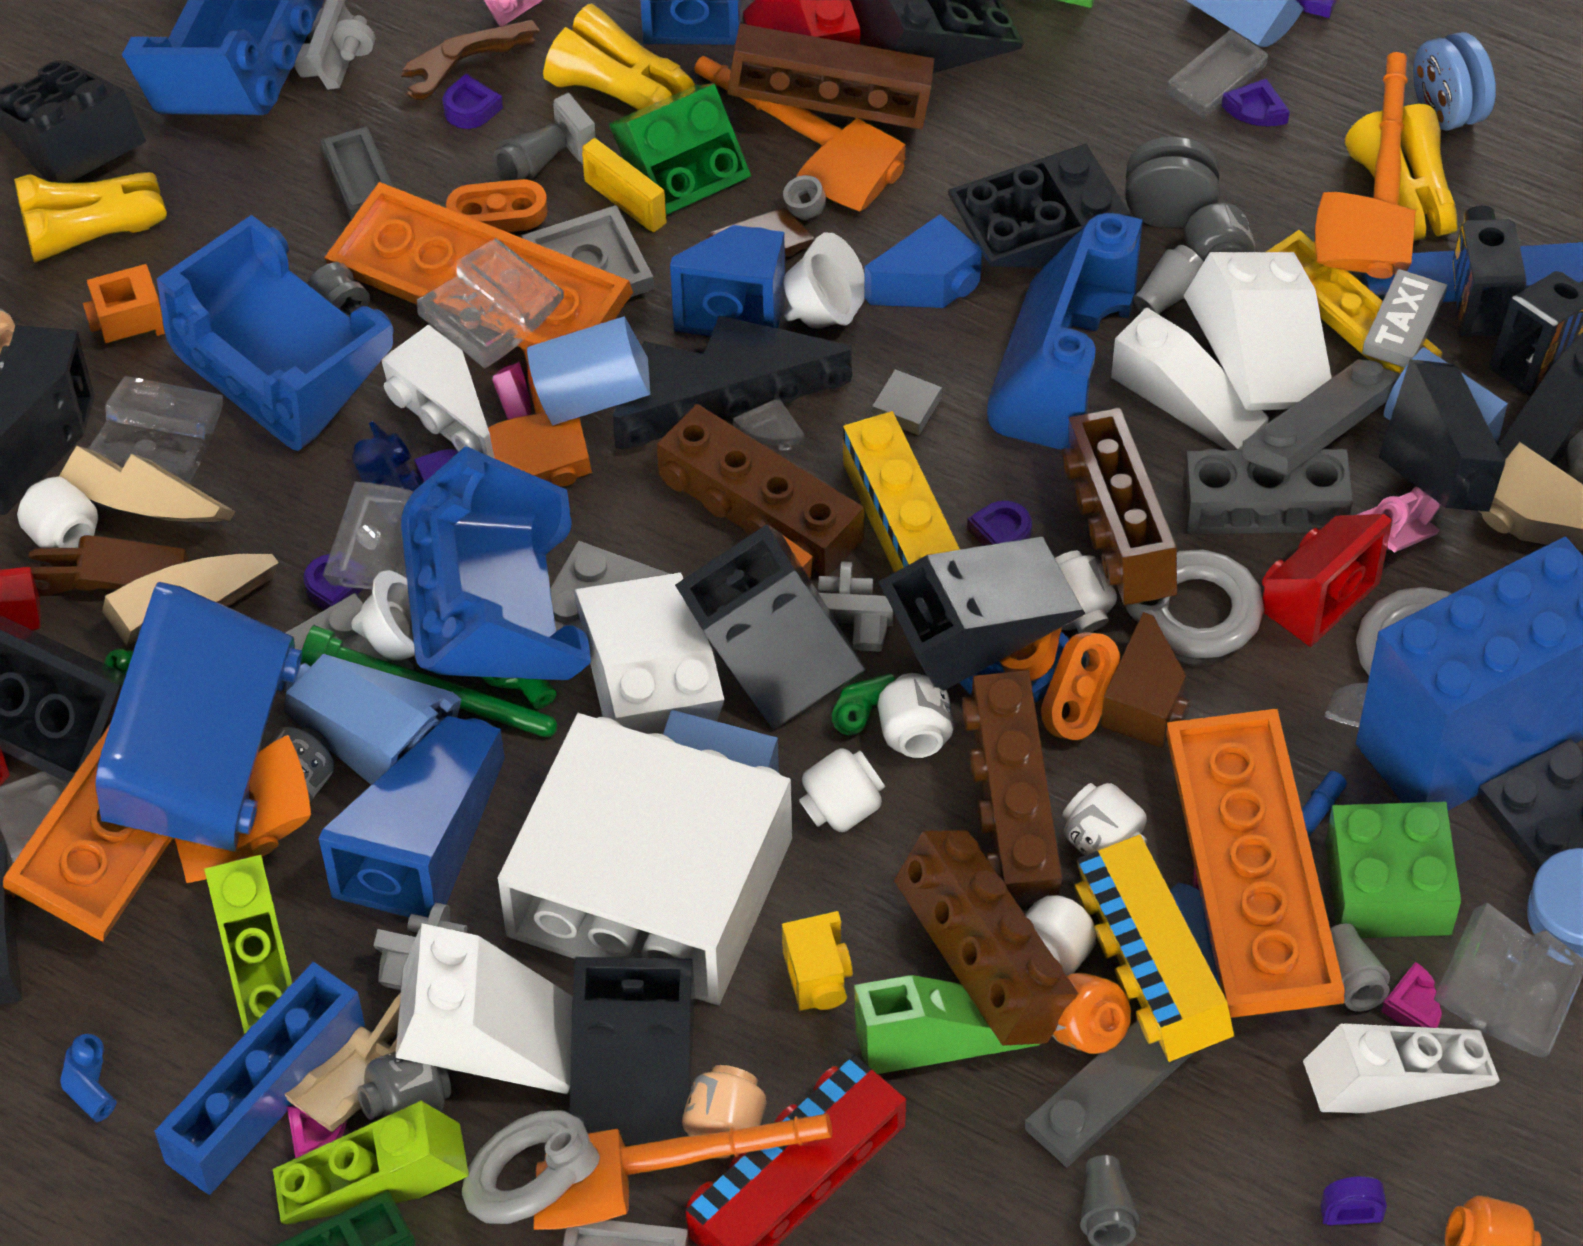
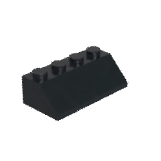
[0,615,126,783]

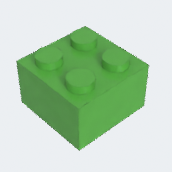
[1325,802,1461,938]

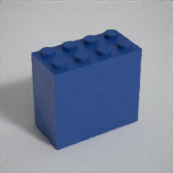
[1356,536,1583,811]

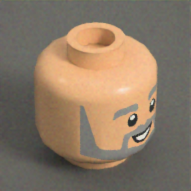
[682,1065,766,1159]

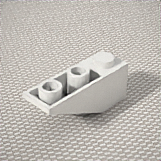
[382,325,495,458]
[1303,1023,1500,1113]

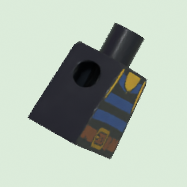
[1452,205,1527,337]
[1489,271,1583,396]

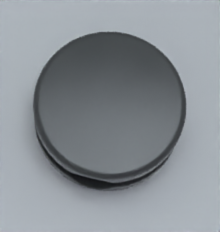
[1125,136,1220,228]

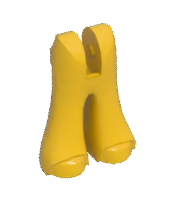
[543,4,695,110]
[1345,104,1458,241]
[14,172,167,263]

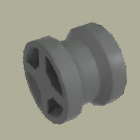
[307,262,370,317]

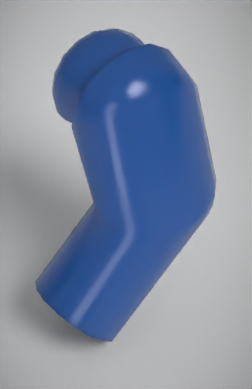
[60,1034,117,1122]

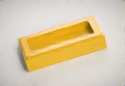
[582,137,666,233]

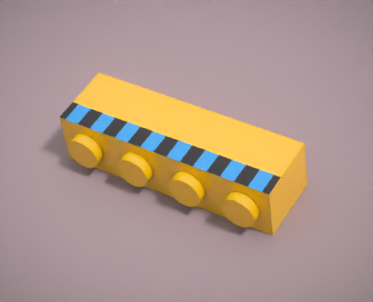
[843,411,960,573]
[1074,834,1234,1062]

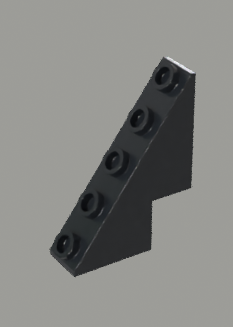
[613,316,852,449]

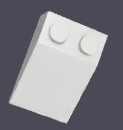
[1184,252,1331,410]
[574,573,724,735]
[395,923,573,1094]

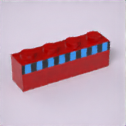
[686,1054,906,1246]

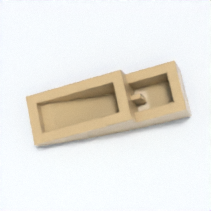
[59,446,235,523]
[102,554,279,646]

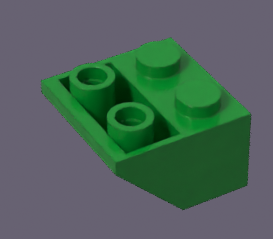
[609,83,751,215]

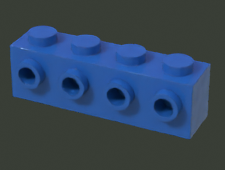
[155,961,365,1196]

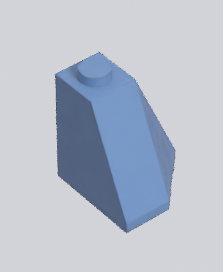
[284,654,461,785]

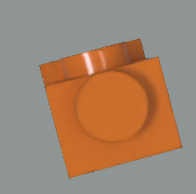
[82,264,165,344]

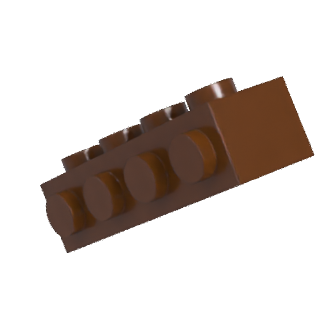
[727,24,934,129]
[657,404,864,576]
[1062,408,1177,606]
[962,670,1062,908]
[894,830,1079,1046]

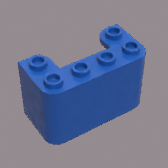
[122,0,324,115]

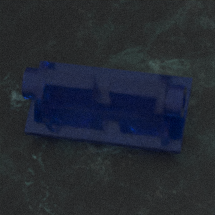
[352,421,423,531]

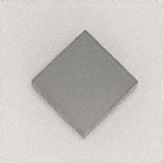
[553,93,596,164]
[872,369,942,435]

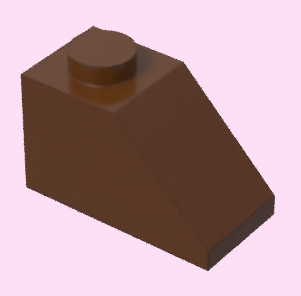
[1101,612,1191,748]

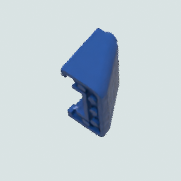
[987,213,1143,450]
[157,215,394,451]
[401,446,591,680]
[96,581,302,852]

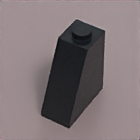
[1379,359,1506,512]

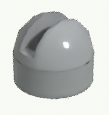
[783,175,826,220]

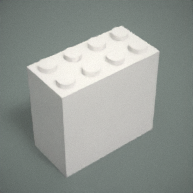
[498,713,792,1006]

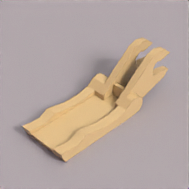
[285,993,401,1132]

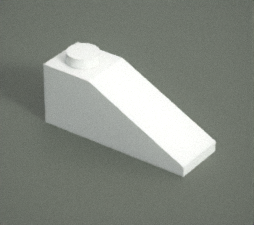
[1111,307,1269,450]

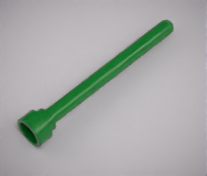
[300,625,558,737]

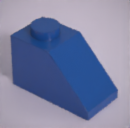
[864,214,982,308]

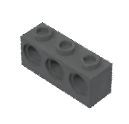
[1183,448,1353,534]

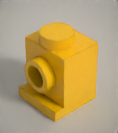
[782,911,853,1011]

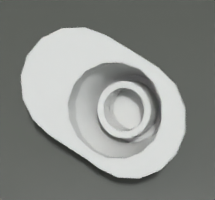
[783,232,865,329]
[351,570,415,661]

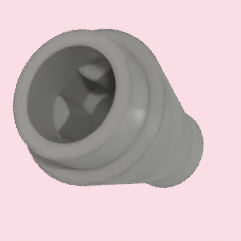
[1133,245,1204,315]
[1330,924,1390,1011]

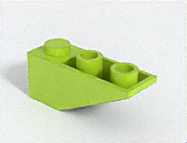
[204,855,292,1034]
[273,1101,469,1225]

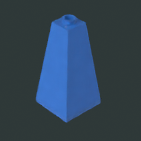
[319,716,505,917]

